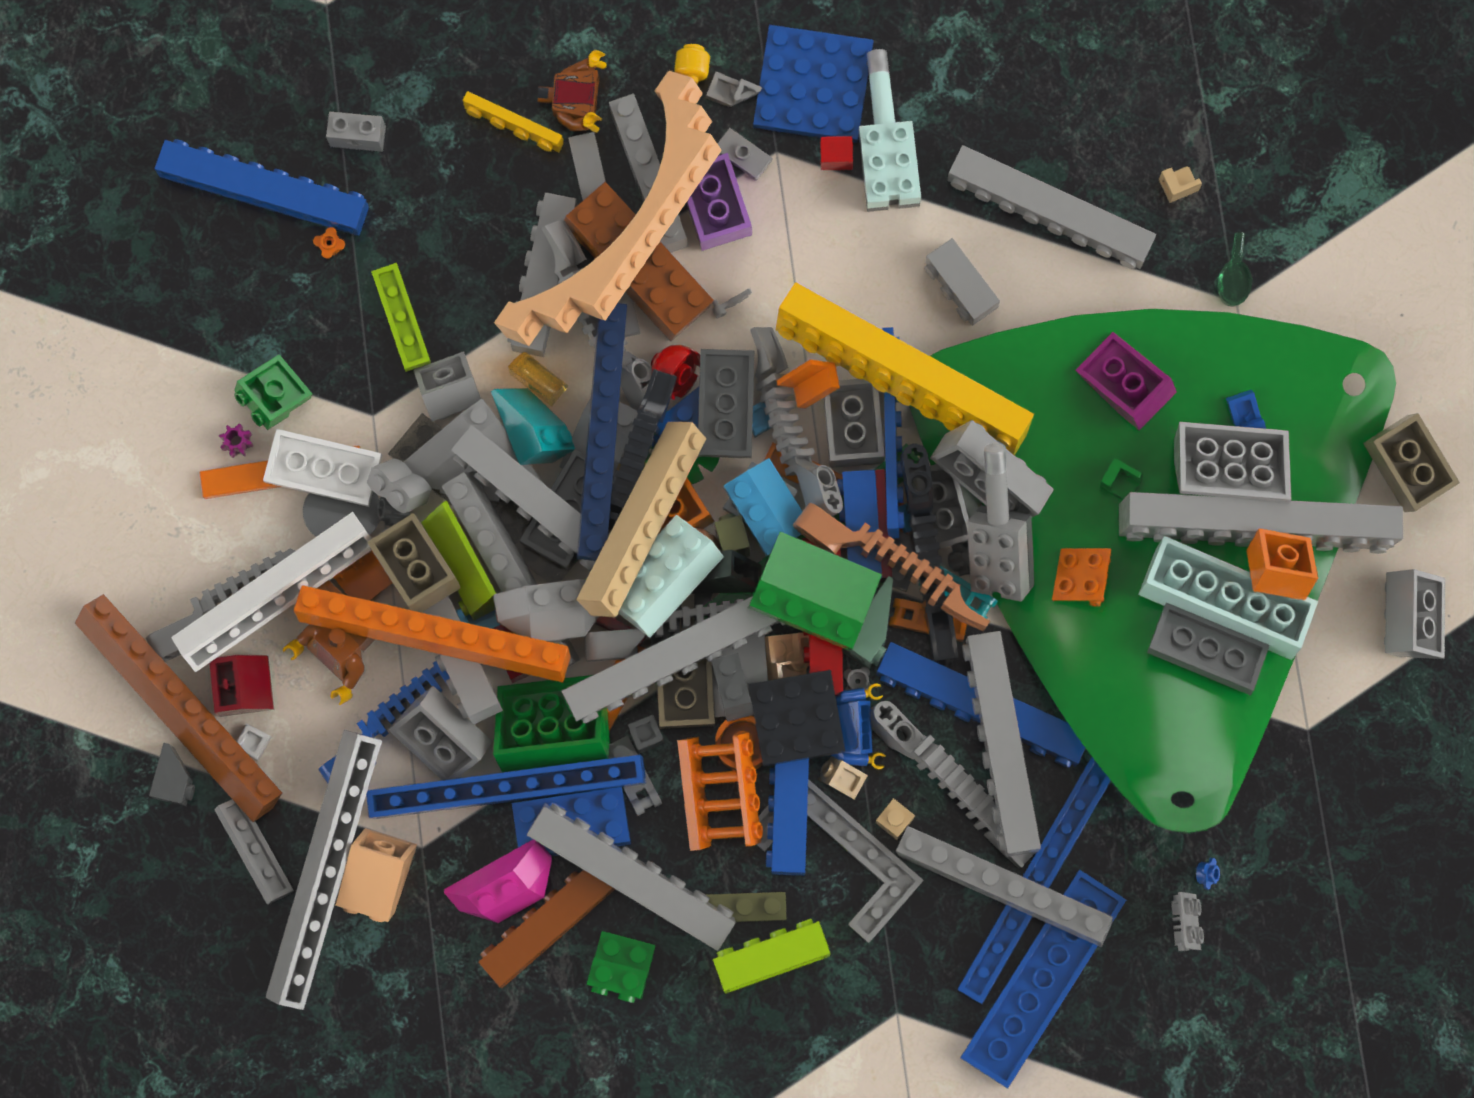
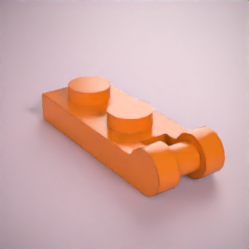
[888,598,967,642]

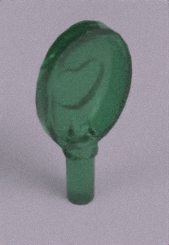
[1217,232,1252,307]

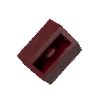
[209,655,274,717]

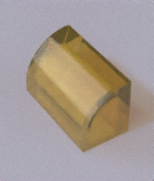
[508,352,569,407]

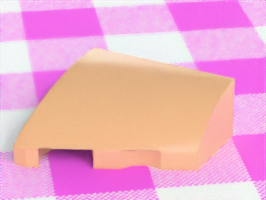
[765,633,809,681]

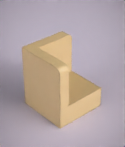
[1159,167,1202,203]

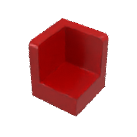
[820,136,853,170]

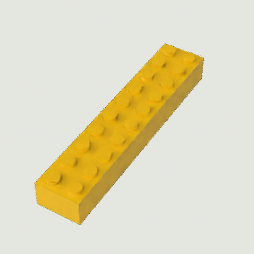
[775,282,1034,456]

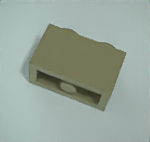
[714,513,750,557]

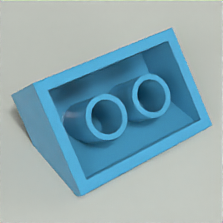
[723,458,802,556]

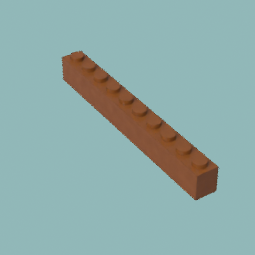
[75,594,282,822]

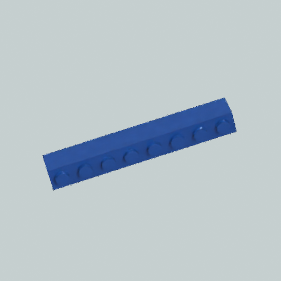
[155,139,369,236]
[876,642,1085,768]

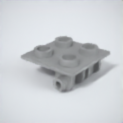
[1171,892,1204,951]

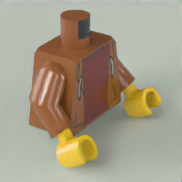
[538,50,607,133]
[283,624,365,705]

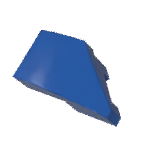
[1226,390,1266,429]

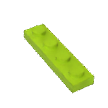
[371,263,431,371]

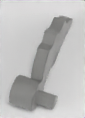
[712,288,752,318]

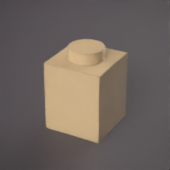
[875,798,915,840]

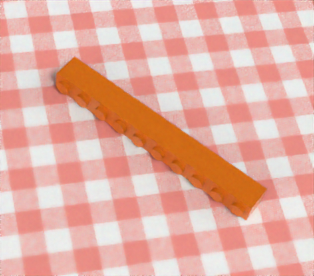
[294,585,571,683]

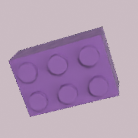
[686,153,752,251]

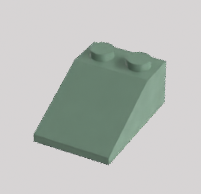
[842,576,893,669]

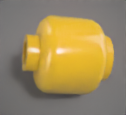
[674,44,710,84]

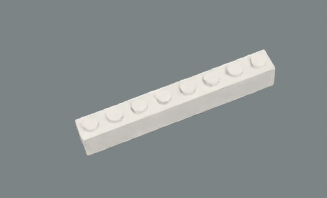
[171,512,372,672]

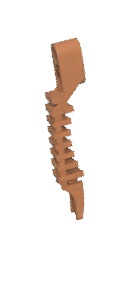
[793,503,990,631]

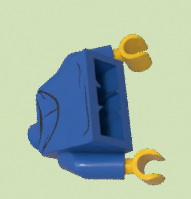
[831,684,886,769]

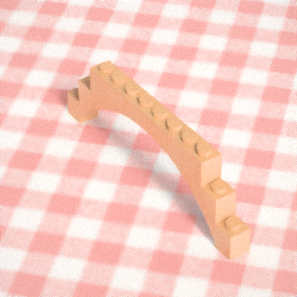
[494,71,722,346]

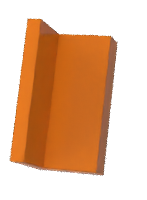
[776,359,840,409]

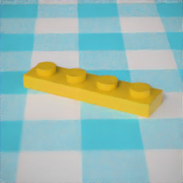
[463,91,564,152]

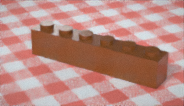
[478,870,615,988]

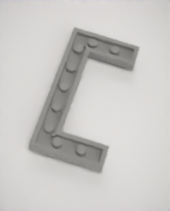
[756,779,924,944]

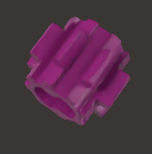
[219,423,253,458]

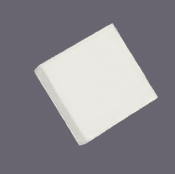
[236,723,272,761]

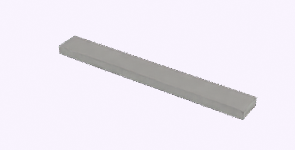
[569,132,641,337]

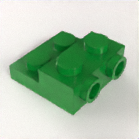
[234,355,312,430]
[587,931,656,1003]

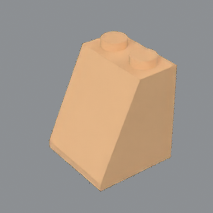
[336,828,417,922]

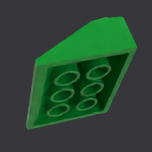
[748,531,882,651]
[493,675,610,772]

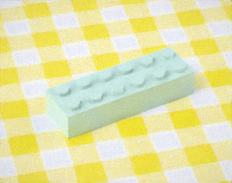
[1138,536,1318,660]

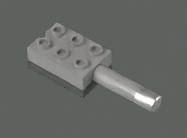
[967,443,1035,602]

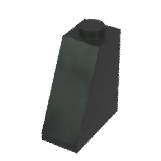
[691,550,762,594]

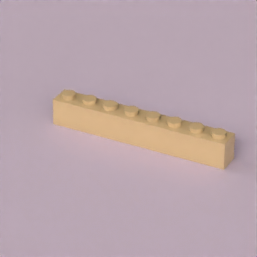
[576,422,706,617]

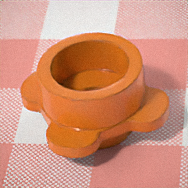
[313,227,345,259]

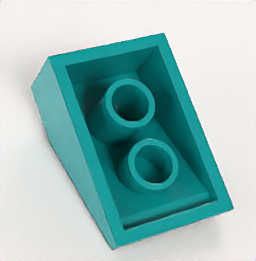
[491,388,575,465]

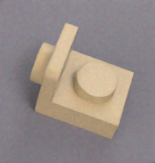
[818,756,868,800]

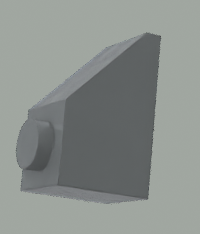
[149,743,195,806]

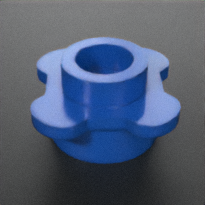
[1196,858,1220,890]

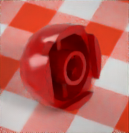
[651,345,700,400]

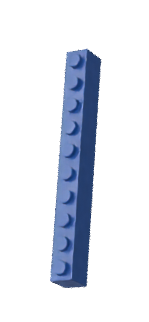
[366,755,646,819]

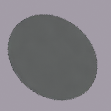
[303,492,380,537]

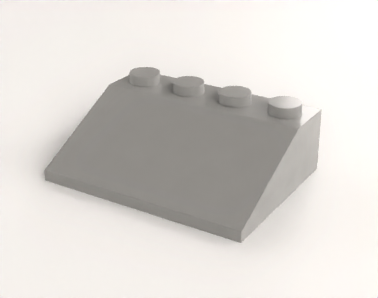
[1174,422,1291,503]

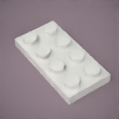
[263,429,382,507]

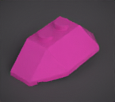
[444,839,552,923]

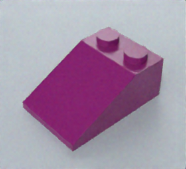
[1075,332,1177,430]

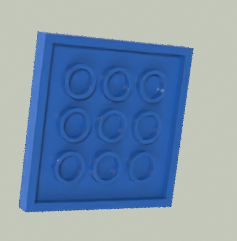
[753,25,873,143]

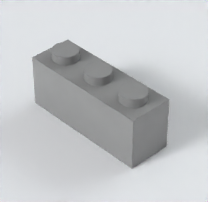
[925,238,1000,326]

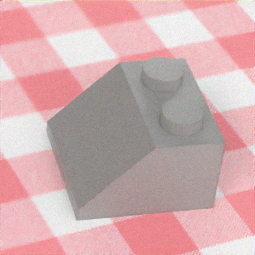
[414,352,481,421]

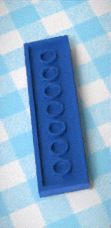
[960,870,1126,1089]

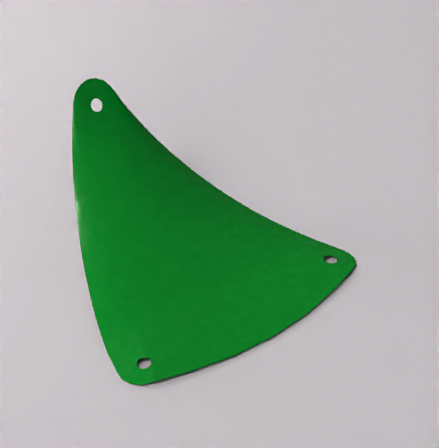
[909,309,1396,832]

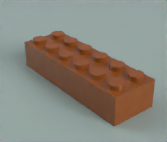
[564,182,714,342]

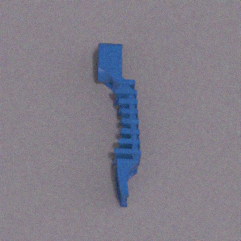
[318,661,482,784]

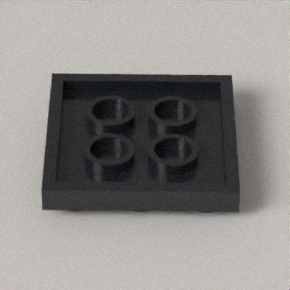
[749,670,845,767]

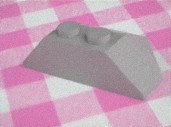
[493,579,599,642]

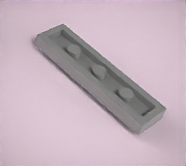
[214,799,294,905]

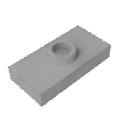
[717,128,772,181]

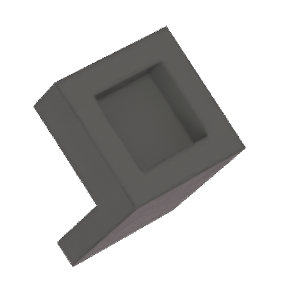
[628,715,665,754]

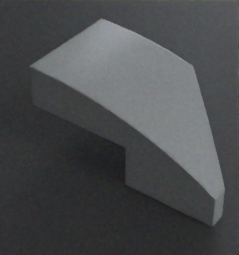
[705,72,762,107]

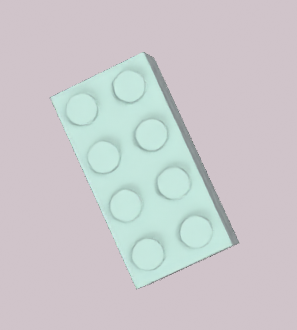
[618,515,724,638]

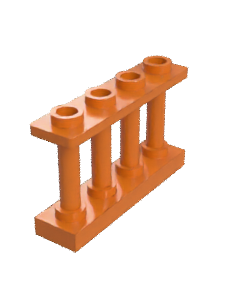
[677,733,763,851]

